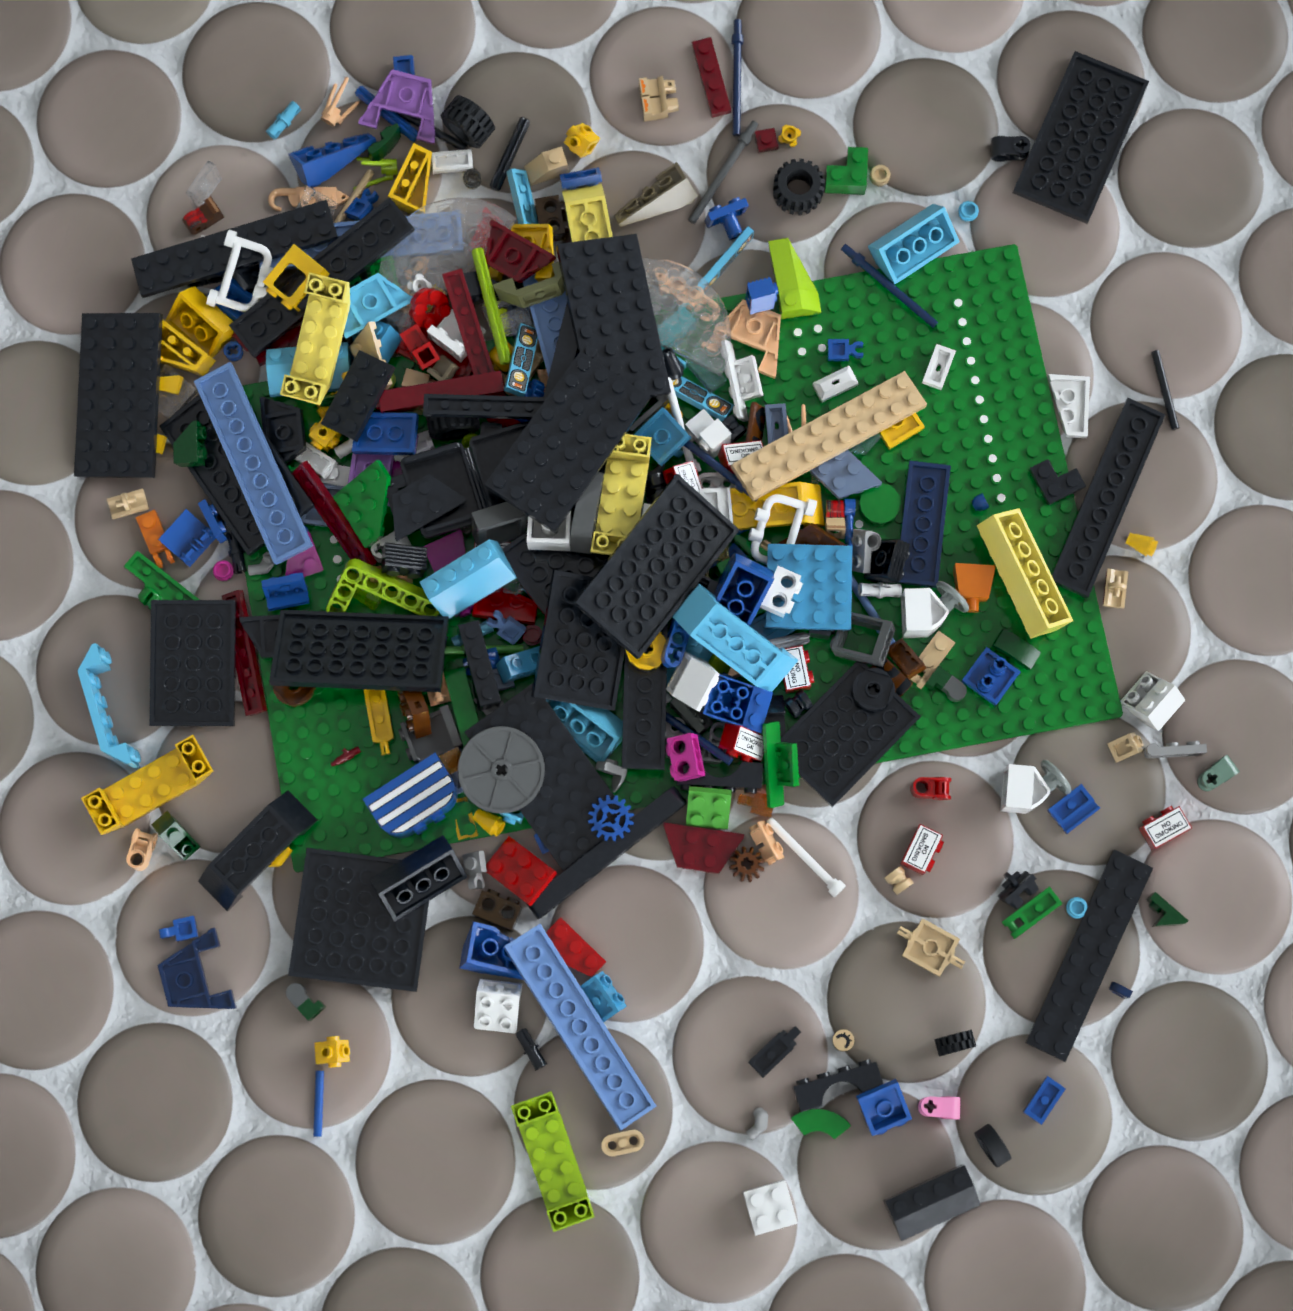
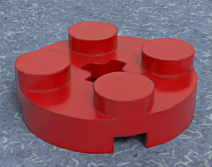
[409,287,451,330]

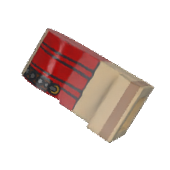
[825,500,846,539]

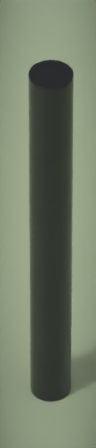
[395,112,468,150]
[1151,350,1180,430]

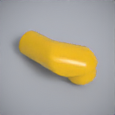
[268,847,293,867]

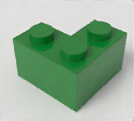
[825,147,868,195]

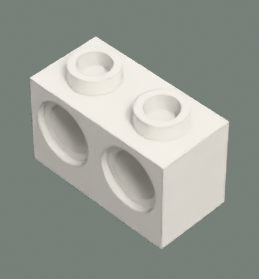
[760,566,803,618]

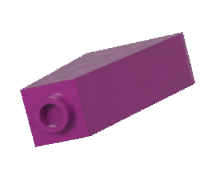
[423,529,474,618]

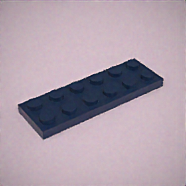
[898,461,951,588]

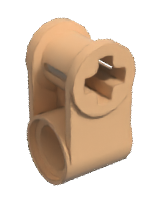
[126,828,158,871]

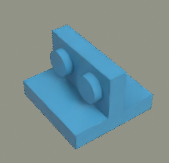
[634,407,692,466]

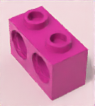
[666,733,705,782]

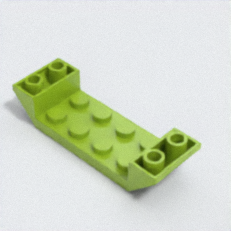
[511,1091,595,1232]

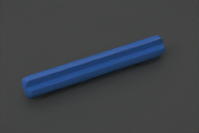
[355,86,418,142]

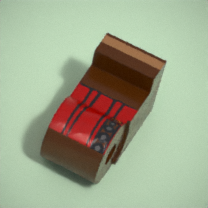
[182,196,224,235]

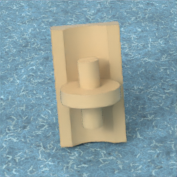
[107,488,149,519]
[1103,568,1128,609]

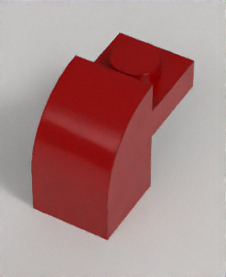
[399,324,440,370]

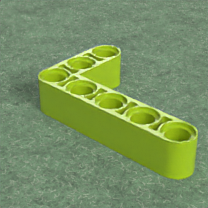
[326,559,439,616]

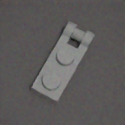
[1143,741,1207,759]

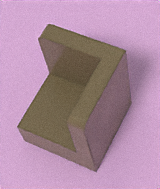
[427,355,460,381]

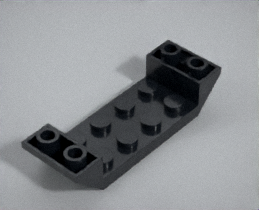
[198,790,318,911]

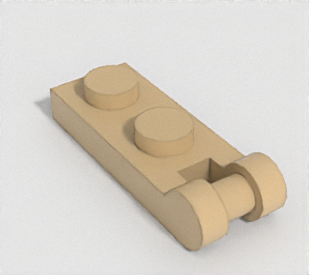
[909,630,955,689]

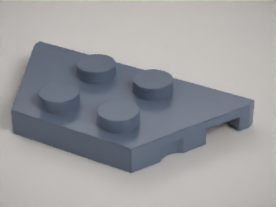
[809,450,882,500]

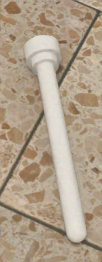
[667,377,702,472]
[767,818,846,898]

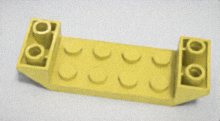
[562,184,613,242]
[280,272,350,405]
[590,434,652,555]

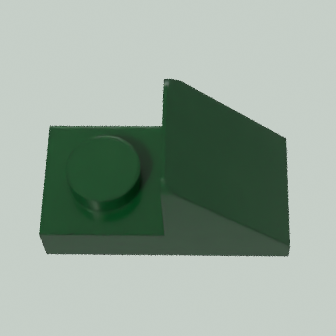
[1146,892,1189,927]

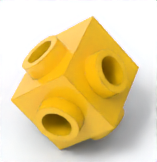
[564,123,600,158]
[309,417,342,453]
[314,1036,350,1068]

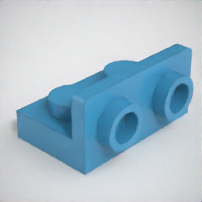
[580,971,627,1023]

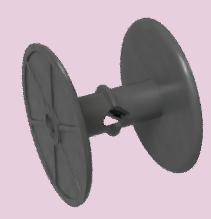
[458,726,545,813]

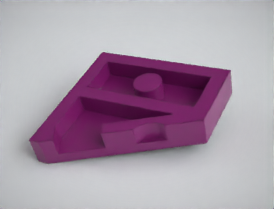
[285,531,324,577]

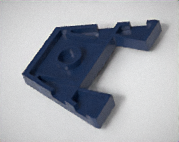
[157,927,237,1009]

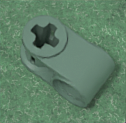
[1197,755,1240,791]

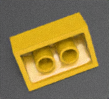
[165,286,235,358]

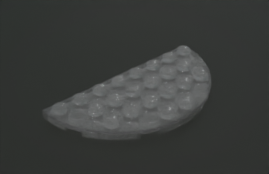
[379,198,517,333]
[642,258,731,377]

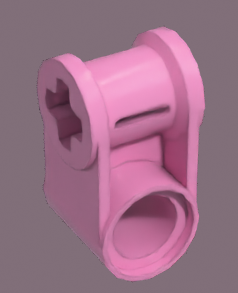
[917,1096,960,1120]

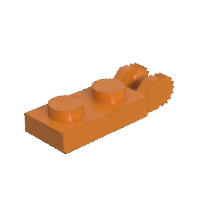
[135,509,175,568]

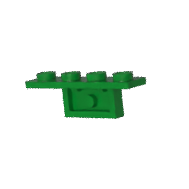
[762,721,799,808]

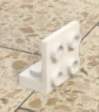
[427,308,486,362]
[474,979,522,1033]

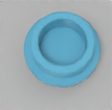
[958,201,979,221]
[1066,897,1088,919]

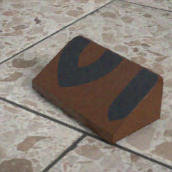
[746,401,765,442]
[871,658,913,697]

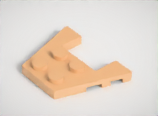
[701,299,781,379]

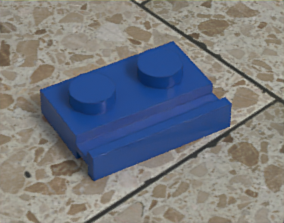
[1047,784,1100,834]

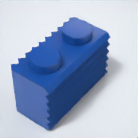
[745,277,778,315]

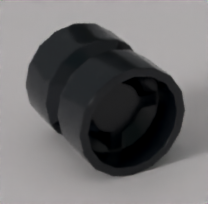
[645,472,667,504]

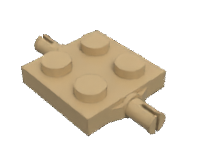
[897,918,965,977]

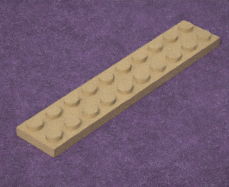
[731,371,927,501]

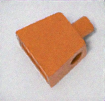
[953,563,995,613]

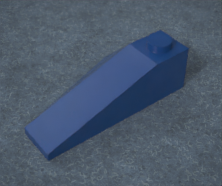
[288,133,377,187]
[459,922,524,980]

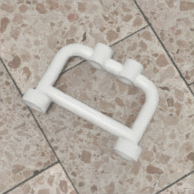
[206,230,274,312]
[748,494,817,565]

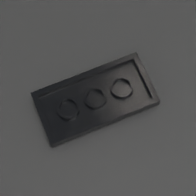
[321,350,396,442]

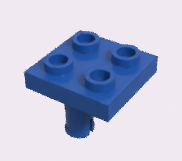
[705,197,749,240]
[961,647,1021,706]

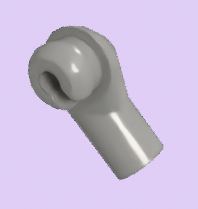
[746,1107,768,1140]

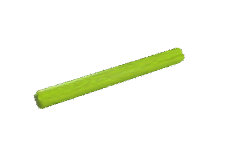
[472,247,511,365]

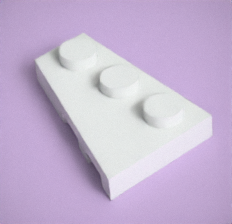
[1048,374,1090,438]

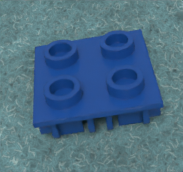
[158,509,216,567]

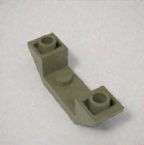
[493,261,565,308]

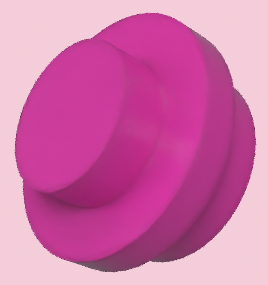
[213,560,234,581]

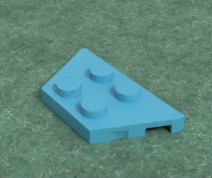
[344,273,413,339]

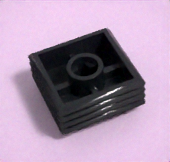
[864,539,910,583]

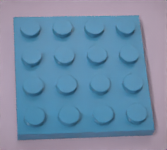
[766,544,852,630]

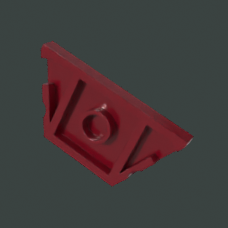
[485,219,556,284]
[663,822,745,874]

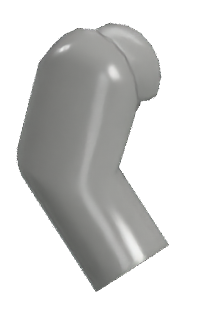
[248,552,275,576]

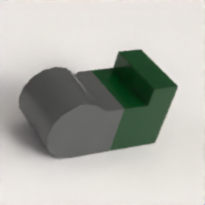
[925,666,967,702]
[286,983,326,1022]

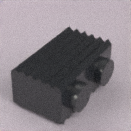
[381,542,427,579]

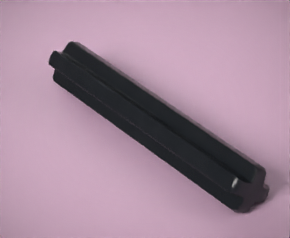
[490,117,530,191]

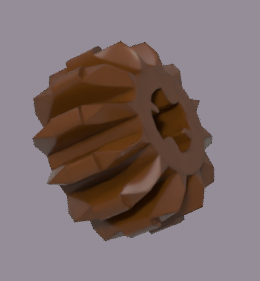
[729,846,765,883]

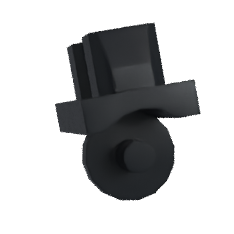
[998,871,1039,909]

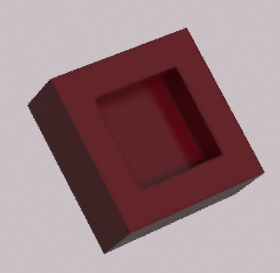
[754,128,778,153]

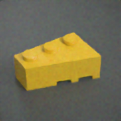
[387,143,432,215]
[161,320,216,376]

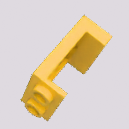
[263,244,329,312]

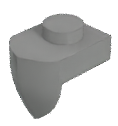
[595,759,627,793]

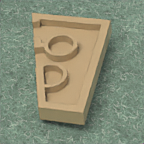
[349,321,392,390]

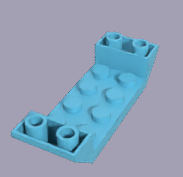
[672,584,798,692]
[77,643,141,770]

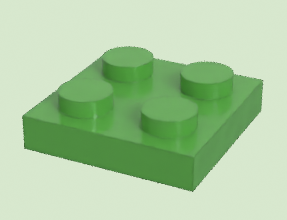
[686,786,732,830]

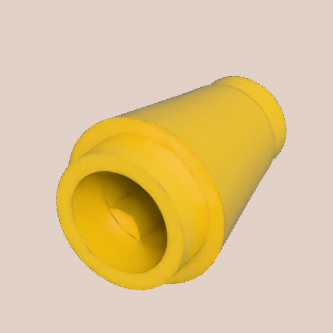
[1125,532,1159,557]
[473,809,505,836]

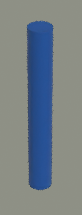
[313,1071,324,1137]

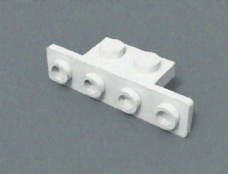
[720,340,763,422]

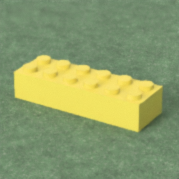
[977,508,1073,639]

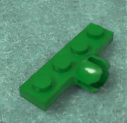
[124,550,200,610]

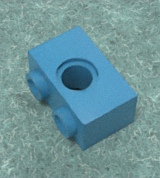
[496,646,540,684]

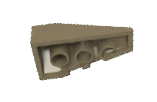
[614,162,698,227]

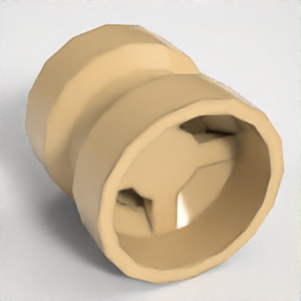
[884,866,913,895]

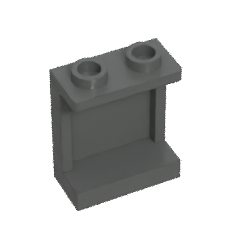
[398,705,463,764]

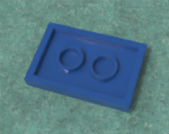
[352,412,419,455]

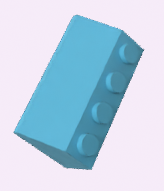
[868,204,960,284]
[266,342,352,397]
[420,539,517,619]
[546,699,623,762]

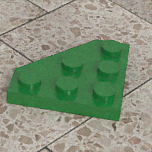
[333,460,391,548]

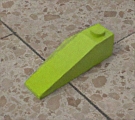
[768,238,821,319]

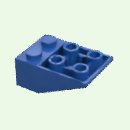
[702,674,773,733]

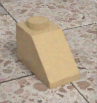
[524,146,569,186]

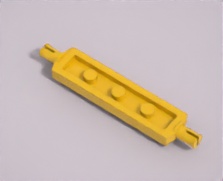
[363,689,394,756]

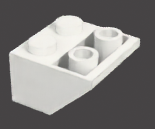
[666,652,719,712]
[1120,671,1185,731]

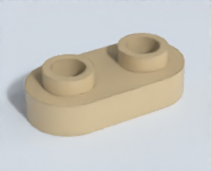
[601,1130,644,1157]

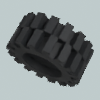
[934,1030,977,1056]

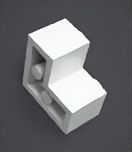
[685,409,732,458]

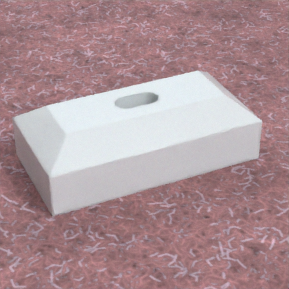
[922,344,956,390]
[812,366,859,403]

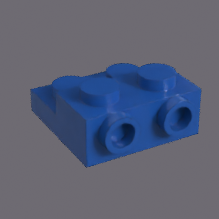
[856,1079,912,1136]

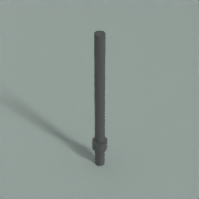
[688,121,759,224]

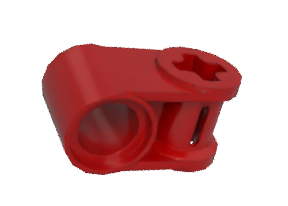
[910,777,952,800]

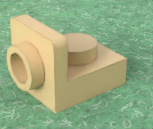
[1107,732,1144,763]

